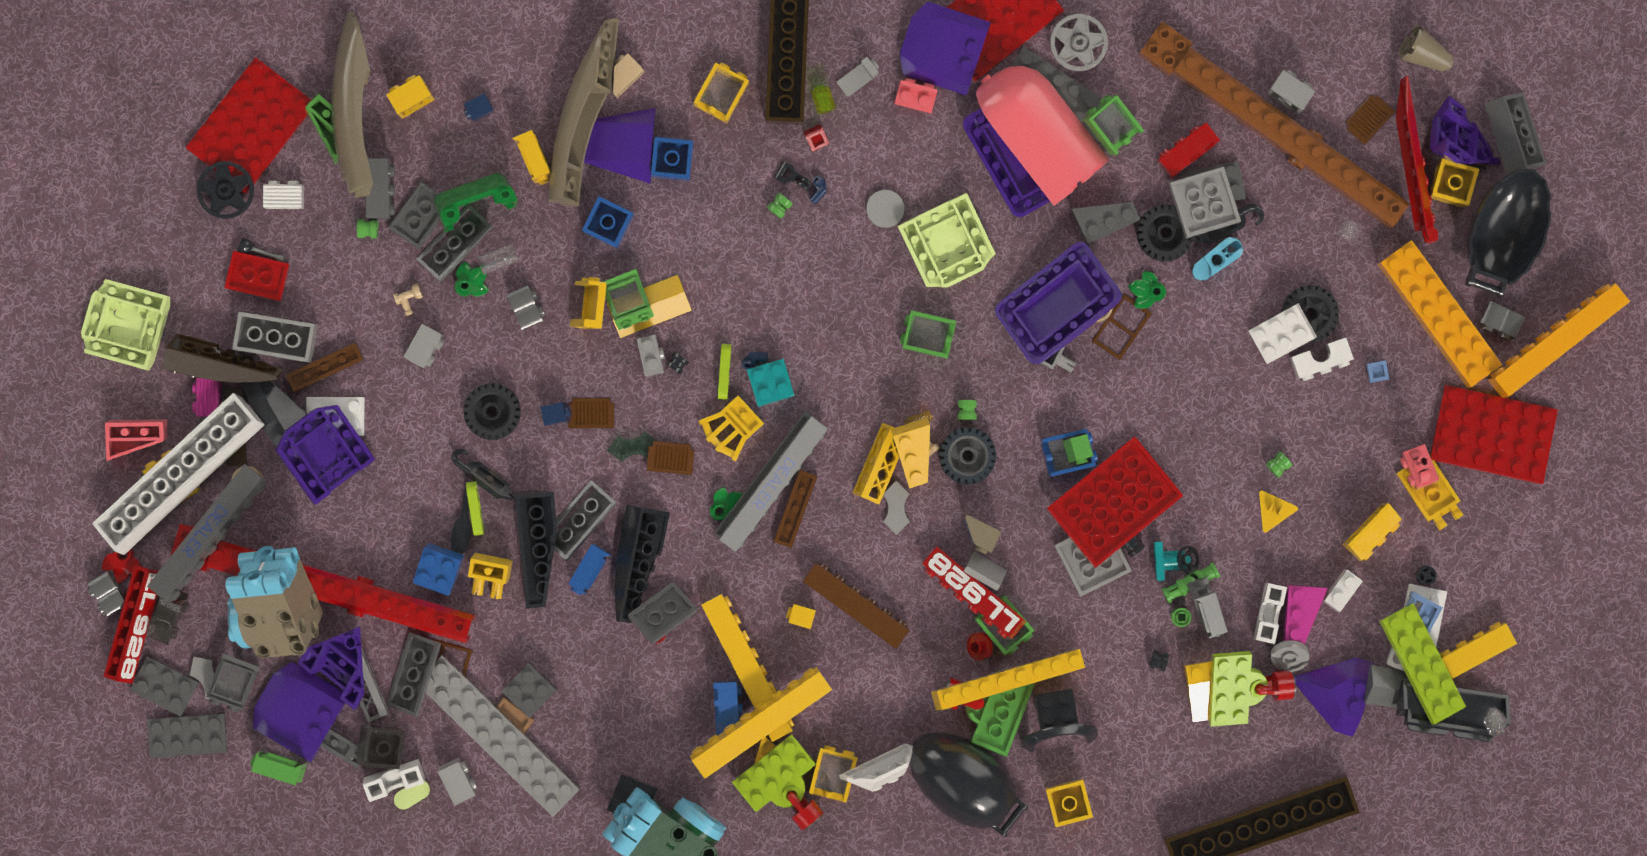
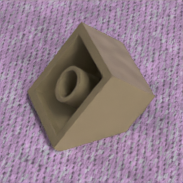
[964,515,1001,554]

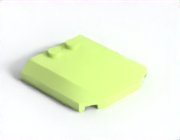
[897,193,996,287]
[81,279,170,371]

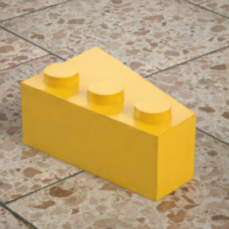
[890,418,930,488]

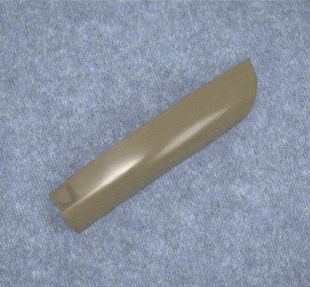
[332,11,373,198]
[548,18,619,207]

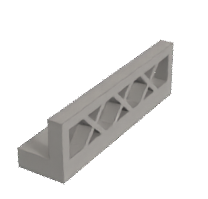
[360,647,389,722]

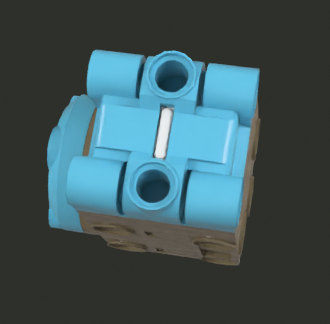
[226,546,323,658]

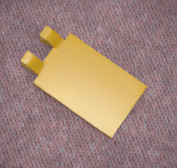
[1396,454,1463,531]

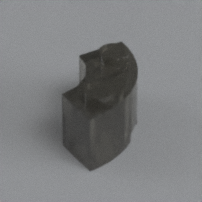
[147,591,190,645]

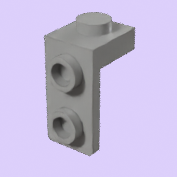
[837,57,879,97]

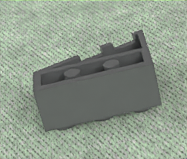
[1071,202,1140,245]

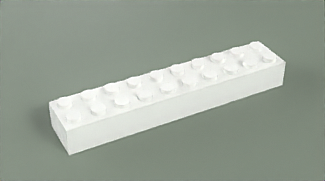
[92,393,265,555]

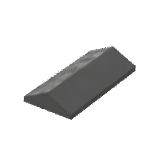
[417,204,493,282]
[554,480,617,561]
[386,632,441,717]
[1364,665,1409,709]

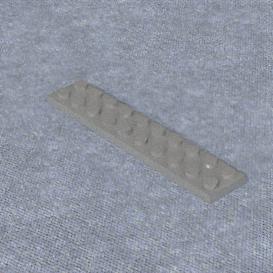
[416,655,580,817]

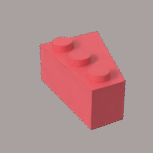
[105,419,168,461]

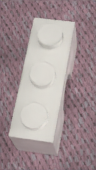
[1290,338,1354,381]
[1253,583,1287,644]
[363,759,425,802]

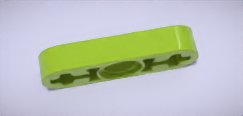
[718,344,732,400]
[466,481,484,536]

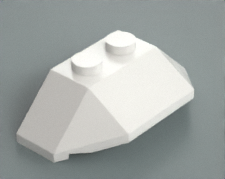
[839,744,913,792]

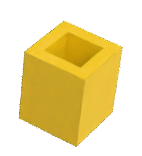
[786,604,816,629]

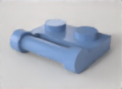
[1406,591,1443,633]

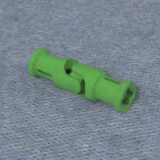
[1161,562,1220,604]

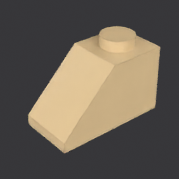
[613,54,644,98]

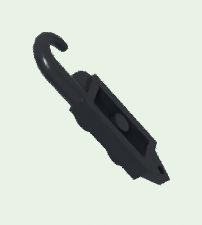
[1193,204,1264,245]
[451,449,515,501]

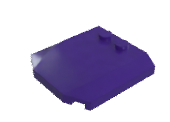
[900,1,991,96]
[275,405,375,505]
[253,662,346,762]

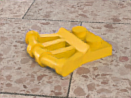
[698,396,764,462]

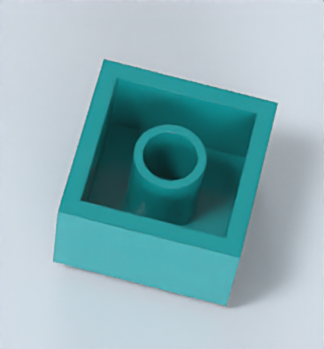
[747,359,795,407]

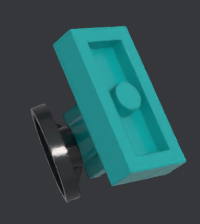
[1153,542,1199,581]

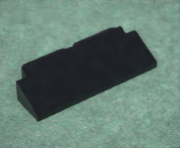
[1396,680,1511,742]

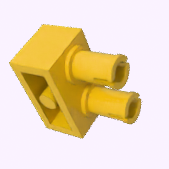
[468,553,513,599]

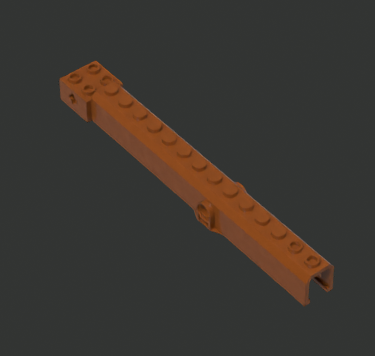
[1138,21,1410,229]

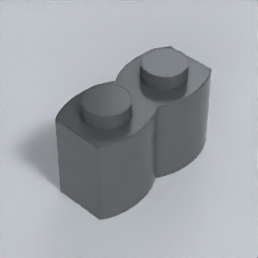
[507,285,545,330]
[1479,301,1525,341]
[87,571,126,616]

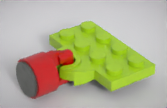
[1209,651,1296,727]
[732,734,824,831]

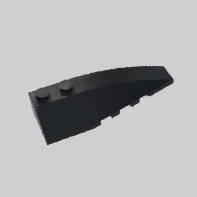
[240,380,307,447]
[515,490,557,609]
[615,505,670,623]

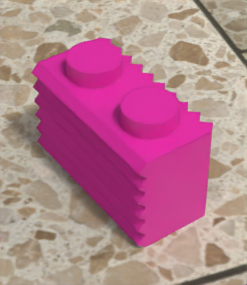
[192,378,222,417]

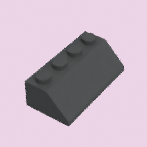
[1484,92,1547,175]

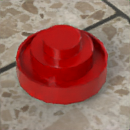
[966,632,993,661]

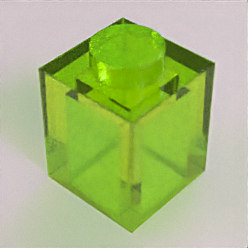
[811,85,836,116]

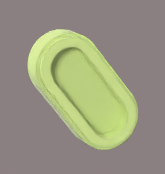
[394,781,430,809]

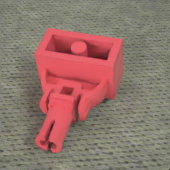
[1400,444,1439,490]

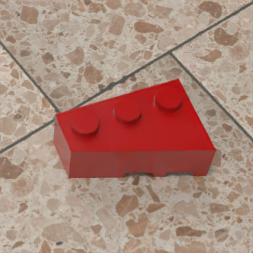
[1157,122,1220,179]

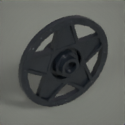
[197,161,254,219]

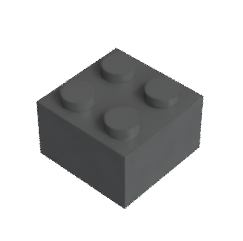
[502,663,558,718]

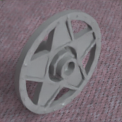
[1050,14,1108,71]

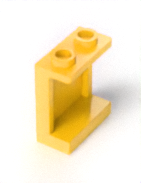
[570,277,607,329]

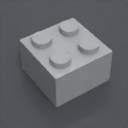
[1266,70,1315,115]

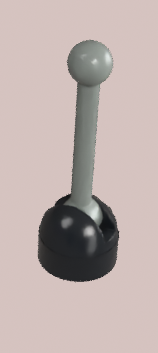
[237,237,284,262]

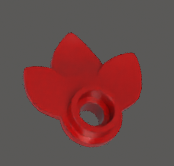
[102,548,140,583]

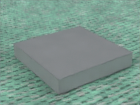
[964,551,1007,590]

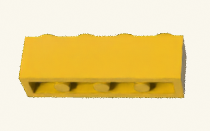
[1439,622,1517,679]

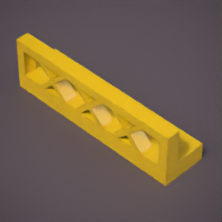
[852,423,899,504]

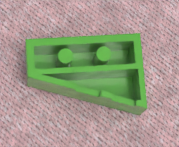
[305,94,338,165]

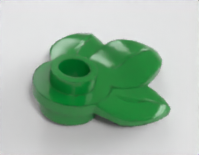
[455,262,489,297]
[1128,271,1166,309]
[710,487,743,521]

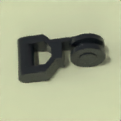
[774,161,813,191]

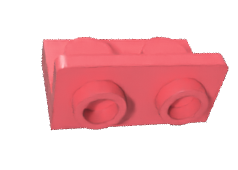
[895,78,937,114]

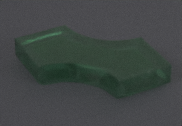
[607,432,657,462]

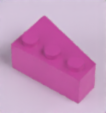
[1282,585,1328,645]

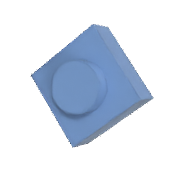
[1366,360,1389,383]

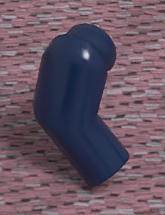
[809,175,827,205]
[742,352,768,370]

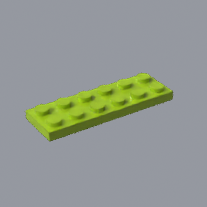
[1379,603,1466,725]

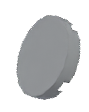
[867,190,904,228]
[1271,640,1310,672]

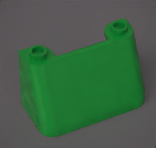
[434,173,518,233]

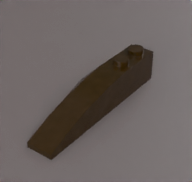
[162,333,282,382]

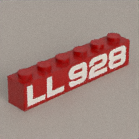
[922,546,1026,639]
[103,565,159,684]

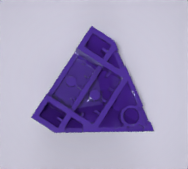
[1430,96,1501,165]
[298,627,364,710]
[1294,658,1374,737]

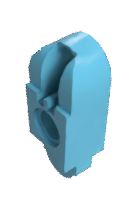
[1192,237,1243,281]

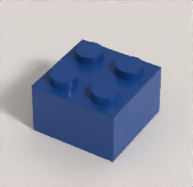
[651,137,694,181]
[582,196,634,249]
[413,543,465,596]

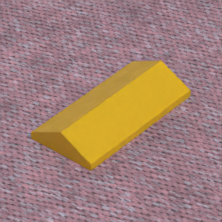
[607,275,691,338]

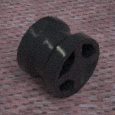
[665,351,690,375]
[1122,535,1145,558]
[1415,566,1437,585]
[1149,650,1169,672]

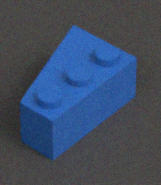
[713,681,743,736]

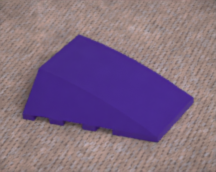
[584,108,656,184]

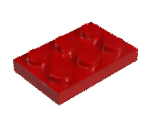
[224,251,290,301]

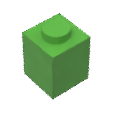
[1063,434,1093,465]

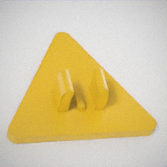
[1259,491,1298,533]

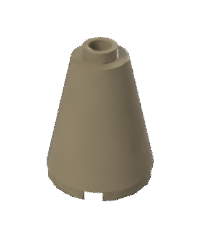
[1398,25,1454,72]

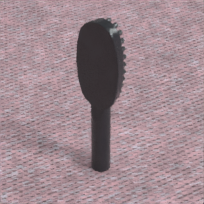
[451,487,471,554]

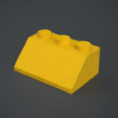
[1342,503,1402,561]

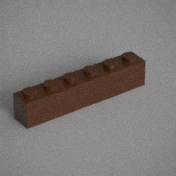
[802,562,910,649]

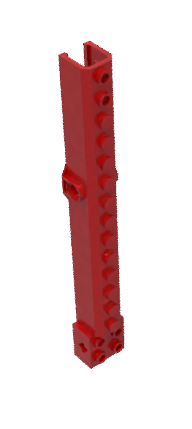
[170,524,476,643]

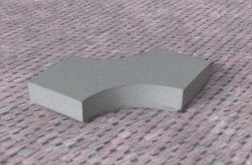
[883,481,910,535]
[190,657,228,699]

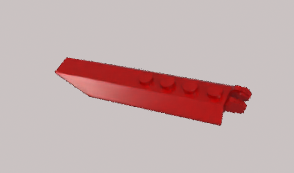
[1396,76,1439,244]

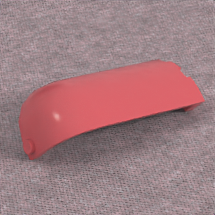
[976,66,1110,206]

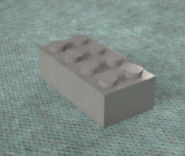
[232,312,318,363]

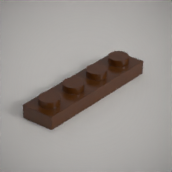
[286,343,364,393]
[774,470,818,549]

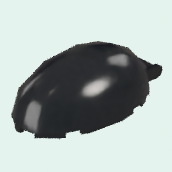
[1465,169,1551,298]
[909,732,1029,838]

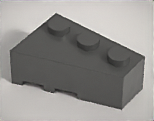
[366,158,395,220]

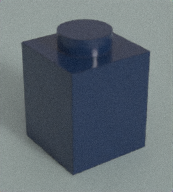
[463,93,495,123]
[540,402,572,426]

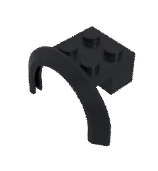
[1022,689,1098,752]

